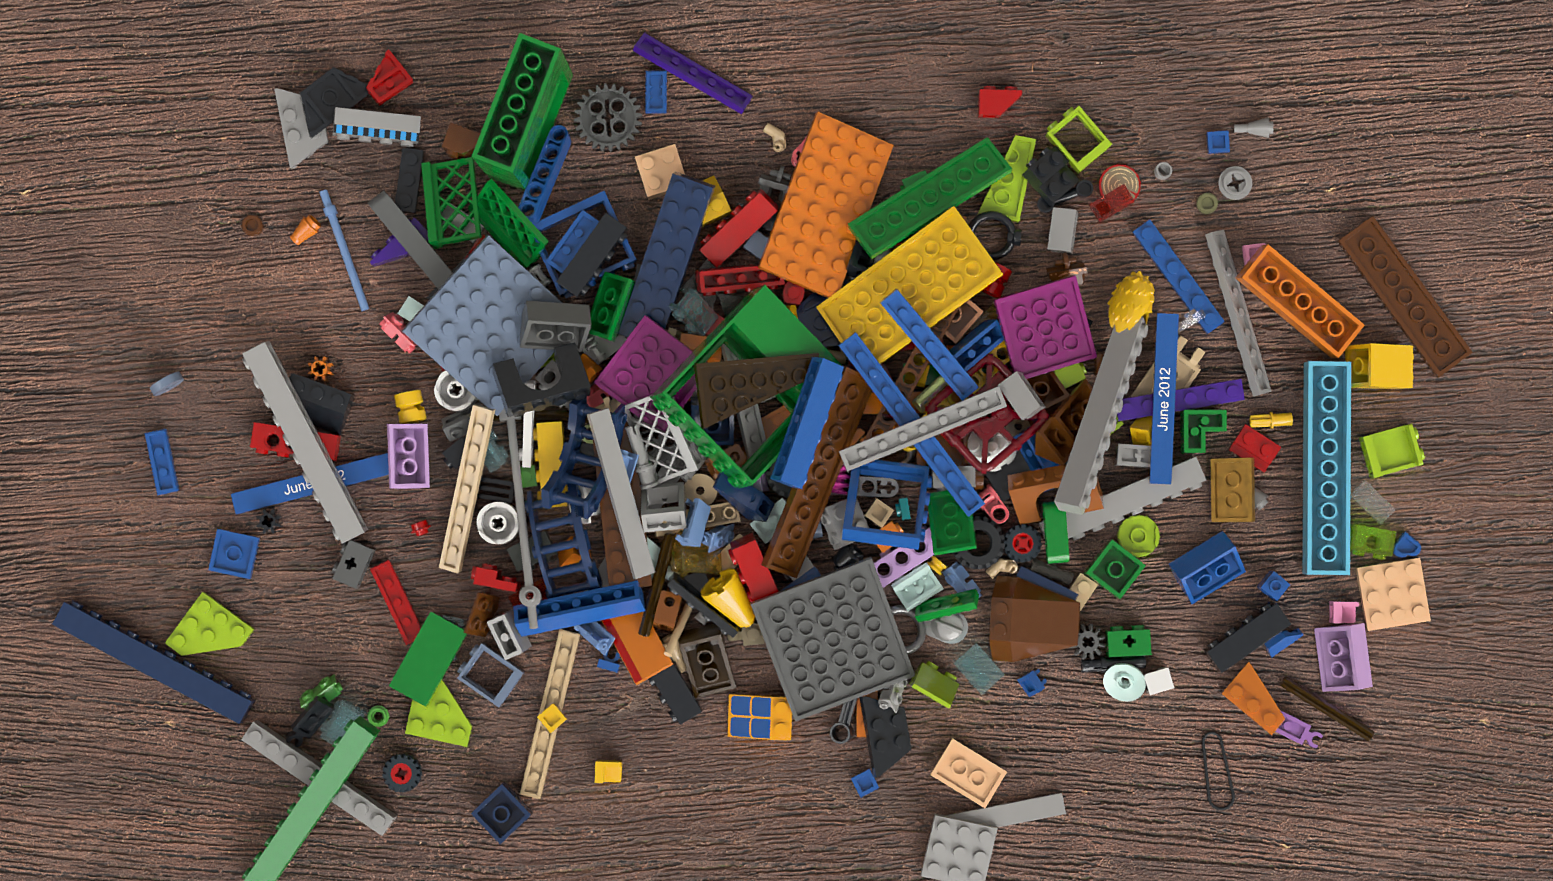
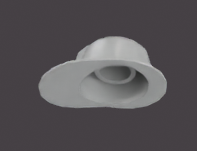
[924,613,968,644]

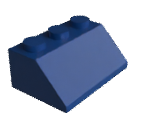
[1169,531,1246,604]

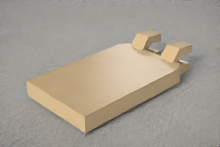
[1130,336,1205,397]

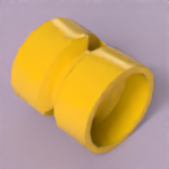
[394,390,427,424]

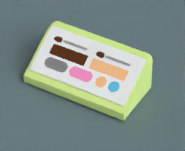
[912,375,949,413]

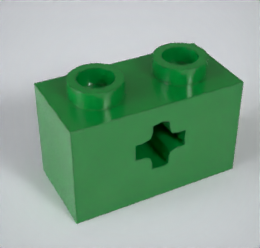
[1105,625,1152,657]

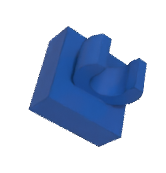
[597,650,621,673]
[1017,669,1047,697]

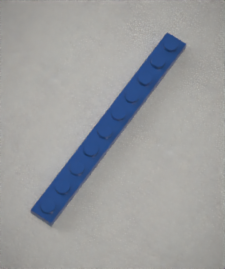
[838,332,985,517]

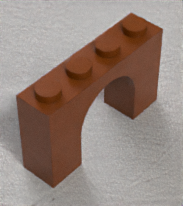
[1008,464,1104,525]

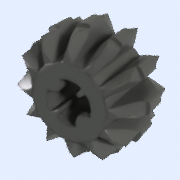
[1070,624,1105,659]

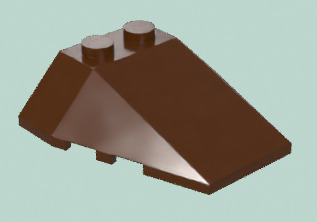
[989,576,1080,662]

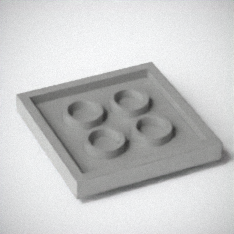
[921,813,998,881]

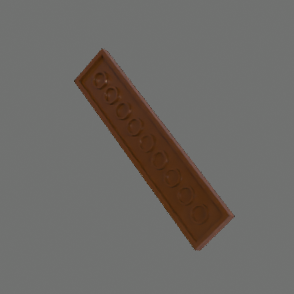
[761,365,872,579]

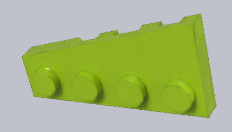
[978,135,1036,223]

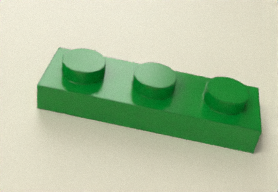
[915,589,979,622]

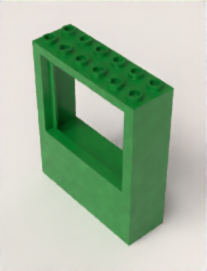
[472,33,573,191]
[650,285,842,488]

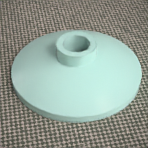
[1103,663,1146,702]

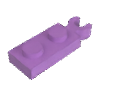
[1275,710,1323,748]

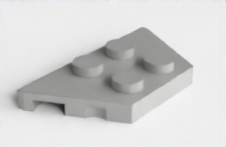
[274,88,329,169]

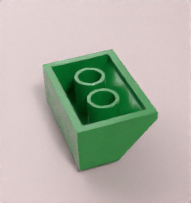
[589,272,636,342]

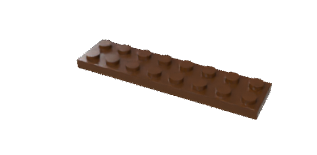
[1337,216,1473,378]
[593,416,652,587]

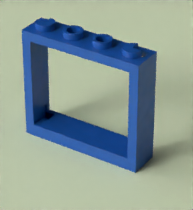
[534,191,637,298]
[842,460,932,550]

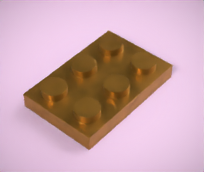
[1211,458,1255,522]

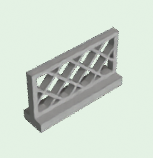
[625,395,704,483]

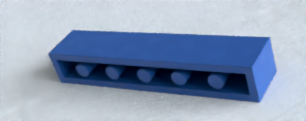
[770,357,844,489]
[513,580,645,637]

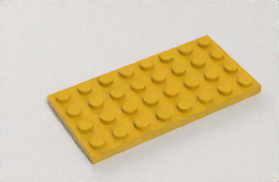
[816,206,1003,364]

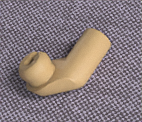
[763,123,787,152]
[985,558,1018,579]

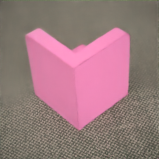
[1329,601,1359,623]

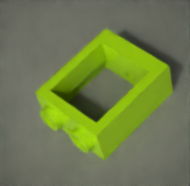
[1045,106,1112,174]

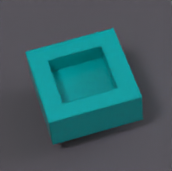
[895,498,911,520]

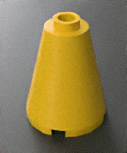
[701,568,755,628]

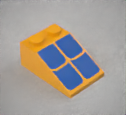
[728,694,792,740]

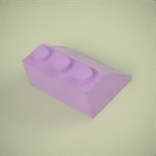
[387,424,430,489]
[1314,623,1373,692]

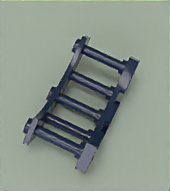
[541,397,627,519]
[524,483,603,599]

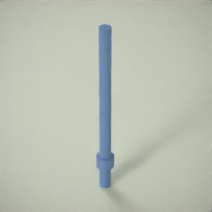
[319,190,370,311]

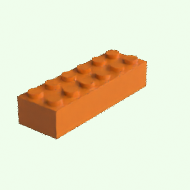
[1235,244,1365,358]

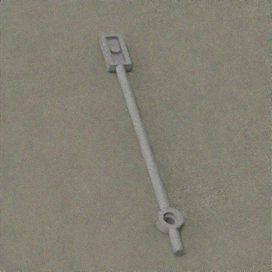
[499,408,542,629]

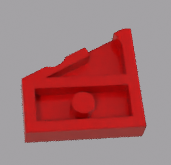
[366,49,413,106]

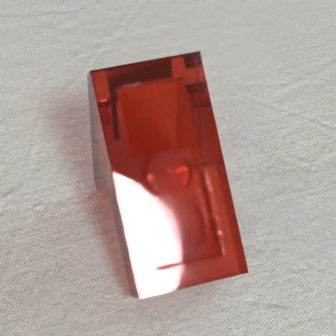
[1089,184,1135,223]

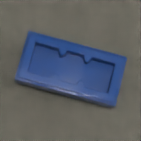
[645,71,667,114]

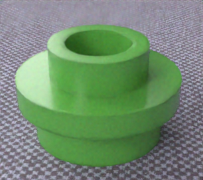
[368,705,389,727]

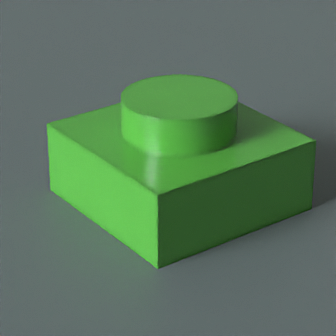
[520,465,538,488]

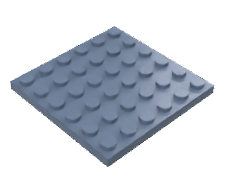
[402,235,562,416]

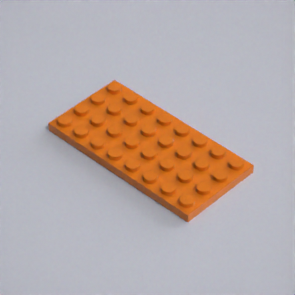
[758,112,894,300]

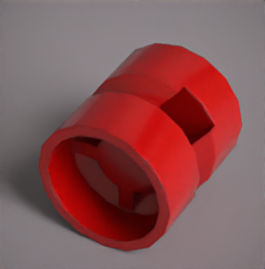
[981,262,1012,298]

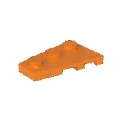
[1222,662,1286,735]

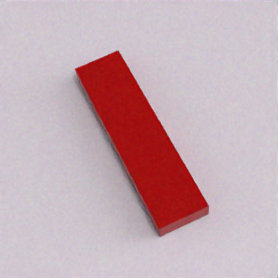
[370,560,422,645]

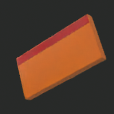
[601,612,673,685]

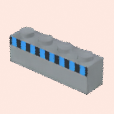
[332,107,421,147]

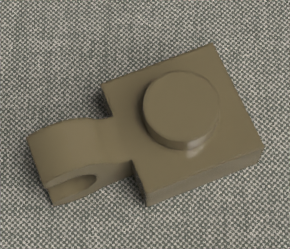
[727,623,765,646]

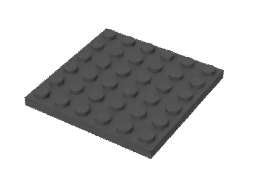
[750,557,915,722]

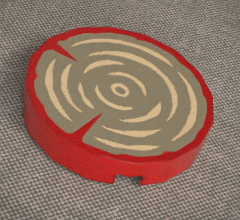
[1098,164,1141,207]

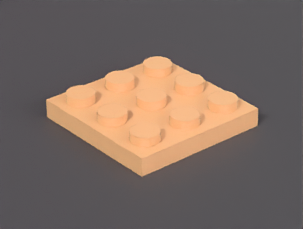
[1356,558,1431,631]

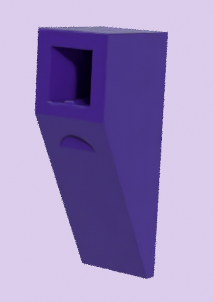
[369,218,429,267]

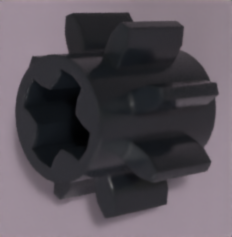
[256,509,283,534]

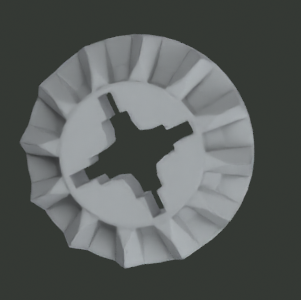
[1218,166,1252,200]

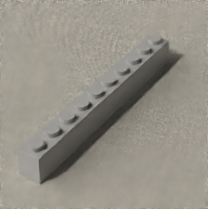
[1054,316,1148,515]
[242,341,368,543]

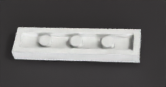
[519,380,535,468]

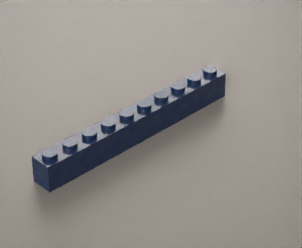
[52,600,255,724]

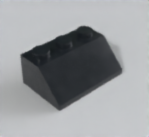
[290,373,355,435]

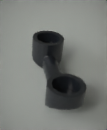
[1037,180,1093,213]

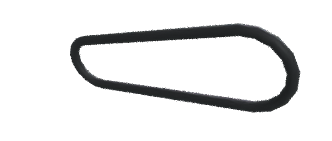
[1202,731,1235,810]

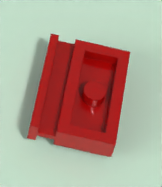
[1228,424,1281,473]

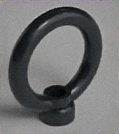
[968,211,1022,260]

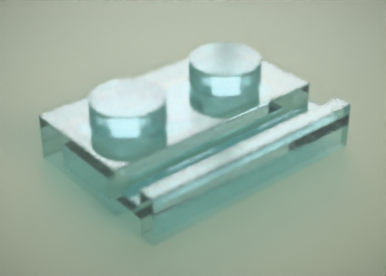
[954,643,1004,695]

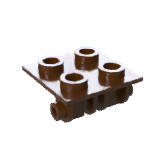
[464,592,500,637]

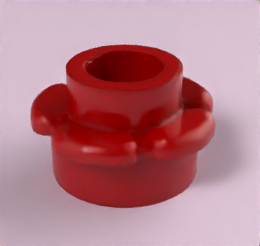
[411,519,431,536]

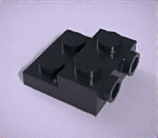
[1022,145,1080,206]

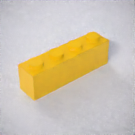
[533,421,569,508]

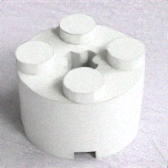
[434,371,478,412]
[967,428,1017,471]
[477,502,519,544]

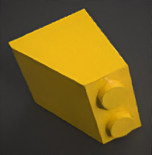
[1345,343,1414,389]

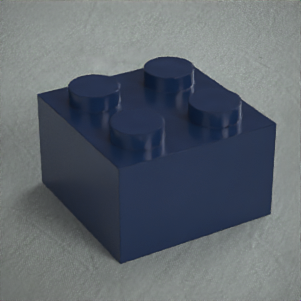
[690,397,734,445]
[471,782,534,844]

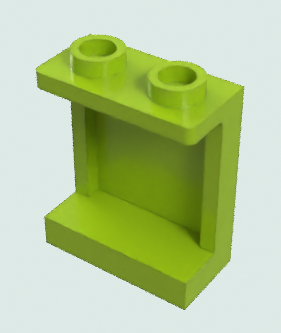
[1359,424,1425,478]

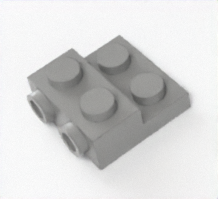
[820,499,869,550]

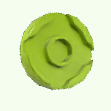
[1117,515,1160,557]

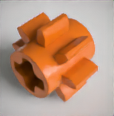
[308,356,334,382]

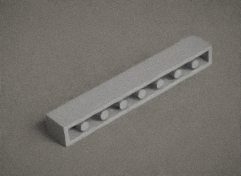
[1038,457,1206,540]
[241,720,398,836]

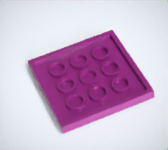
[993,275,1097,379]
[594,315,708,435]

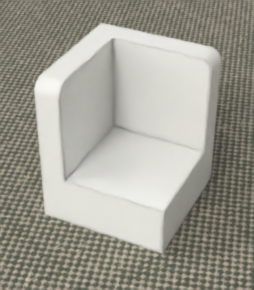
[1144,667,1174,695]

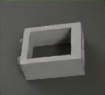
[641,482,687,533]

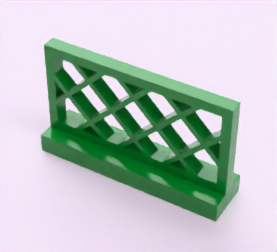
[421,157,482,249]
[467,178,549,269]

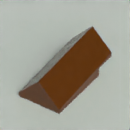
[1035,379,1093,465]

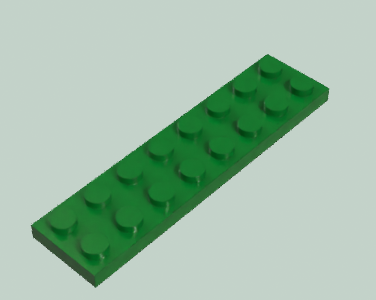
[848,137,1012,259]

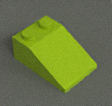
[909,661,959,709]

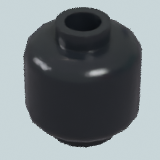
[833,544,864,570]

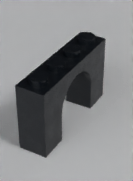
[493,342,591,417]

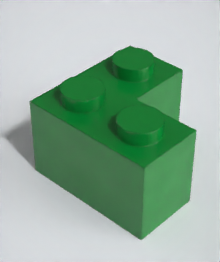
[1180,410,1227,453]

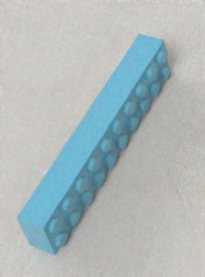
[1302,361,1351,575]

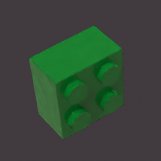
[1084,539,1146,599]

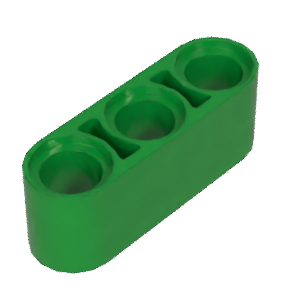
[1042,501,1069,564]

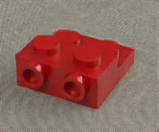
[471,563,521,592]

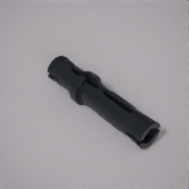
[1081,655,1146,673]

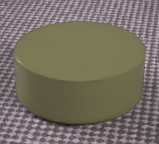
[1196,193,1218,215]

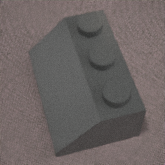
[519,301,592,352]

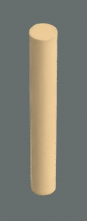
[664,603,693,657]

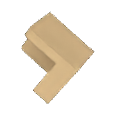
[864,498,894,528]

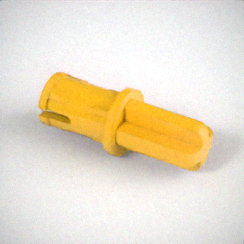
[1249,412,1293,429]

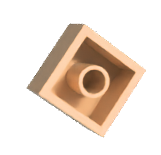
[635,144,685,200]

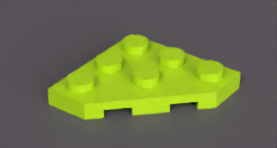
[165,592,255,656]
[405,679,472,747]

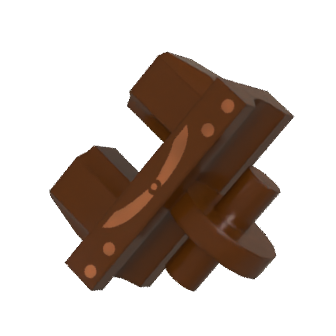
[1046,252,1087,285]

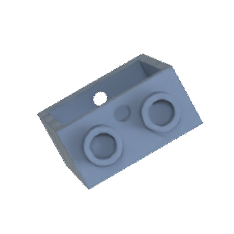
[457,642,525,708]

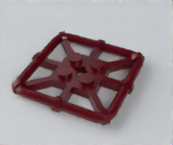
[925,353,1049,474]

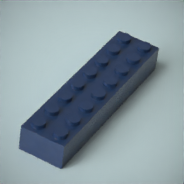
[618,171,715,337]

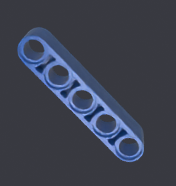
[518,125,571,225]

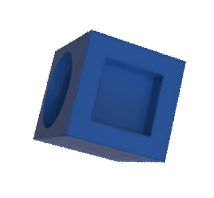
[1257,571,1291,601]

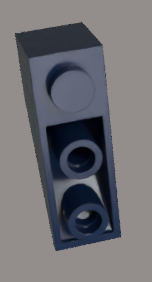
[713,472,775,522]

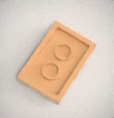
[930,738,1007,808]

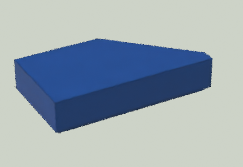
[1264,629,1303,657]

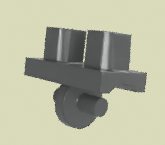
[758,166,791,201]

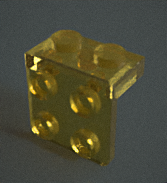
[671,530,722,578]

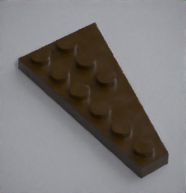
[694,353,819,429]

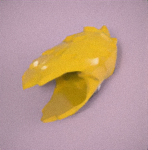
[1107,271,1155,333]

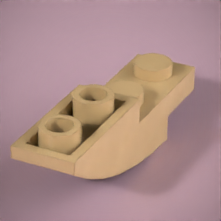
[655,502,741,537]

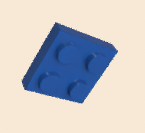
[208,529,260,579]

